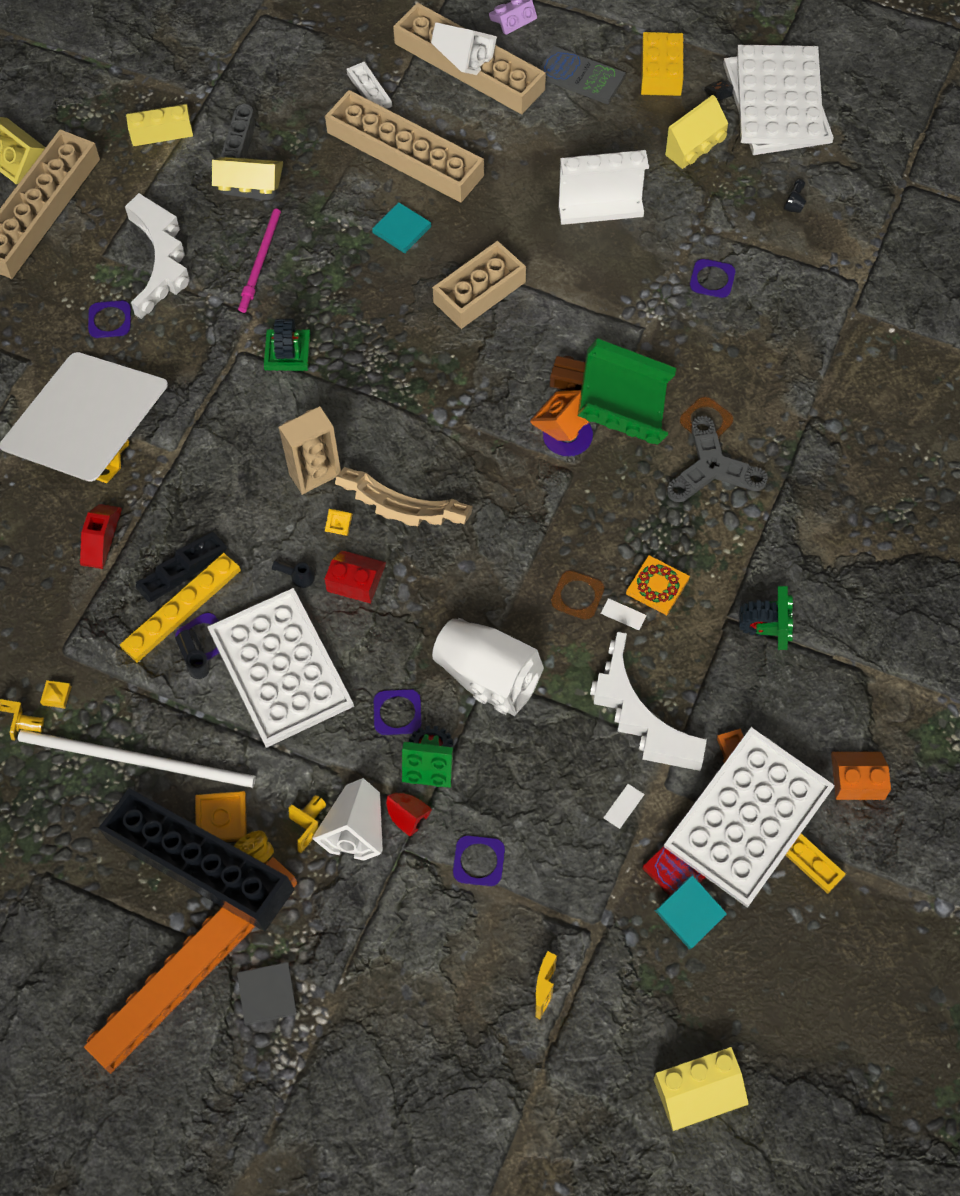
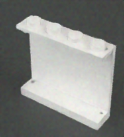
[558,150,649,225]

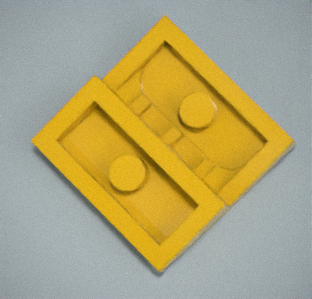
[535,951,557,1019]

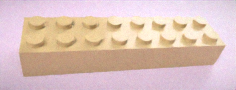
[393,2,546,115]
[325,90,484,203]
[0,130,100,279]

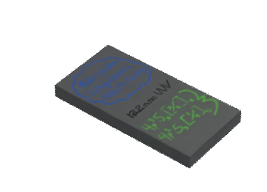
[539,46,626,105]

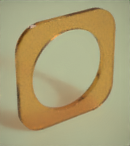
[680,397,733,438]
[552,571,604,619]

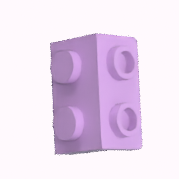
[489,0,537,35]

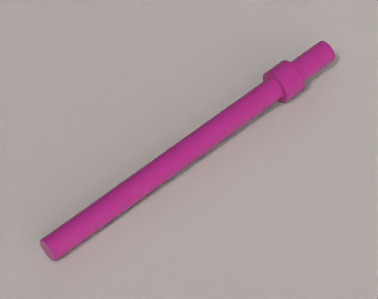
[238,209,281,313]

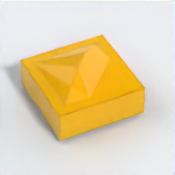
[325,509,353,536]
[40,680,71,709]

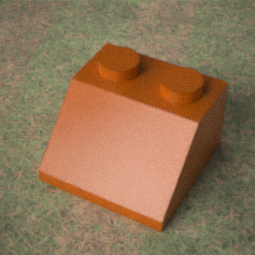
[530,390,589,441]
[831,752,891,800]

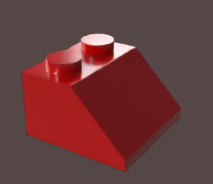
[324,550,386,604]

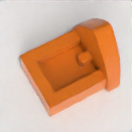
[717,729,744,763]

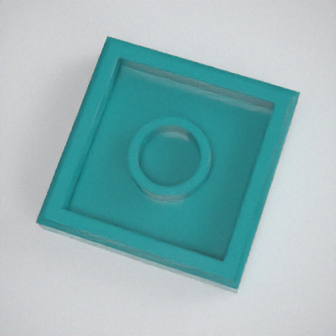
[372,202,431,253]
[654,875,727,949]

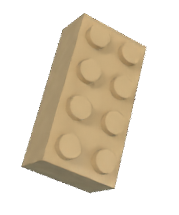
[433,241,526,329]
[279,406,341,495]

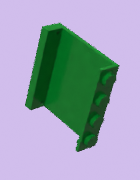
[577,338,676,445]

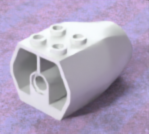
[432,618,544,716]

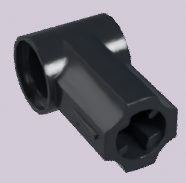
[175,629,210,679]

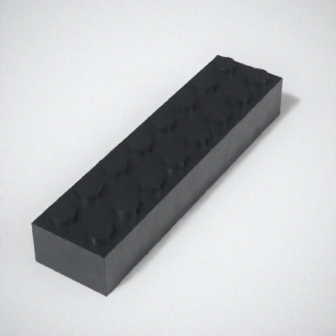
[99,788,295,932]

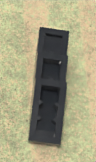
[135,532,227,603]

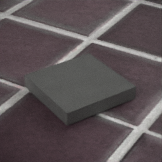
[237,962,297,1026]

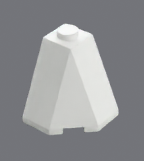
[431,22,497,75]
[313,778,383,860]

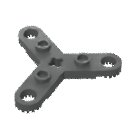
[667,416,768,502]

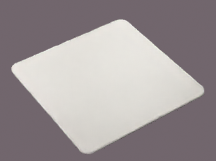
[0,352,168,481]

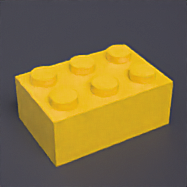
[641,32,683,96]

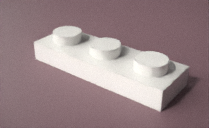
[347,62,392,109]

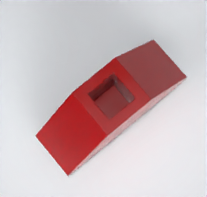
[80,504,122,569]

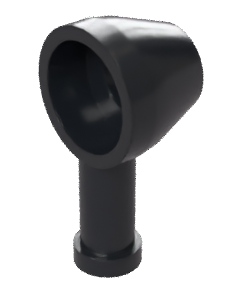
[784,179,806,213]
[272,559,315,588]

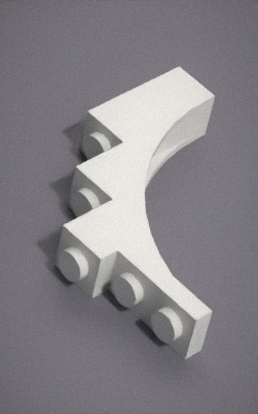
[125,193,190,319]
[590,632,707,771]

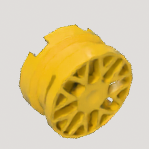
[234,830,274,863]

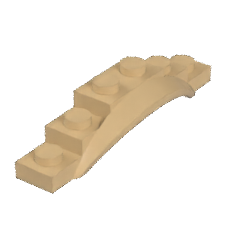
[335,467,473,526]

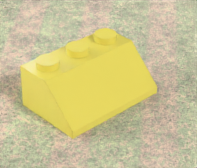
[665,95,728,169]
[126,104,193,146]
[0,117,46,184]
[212,157,283,194]
[654,1047,748,1131]

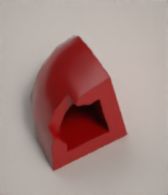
[386,793,432,837]

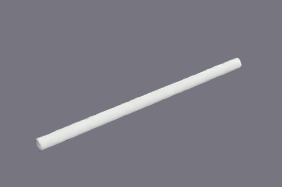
[18,730,256,788]

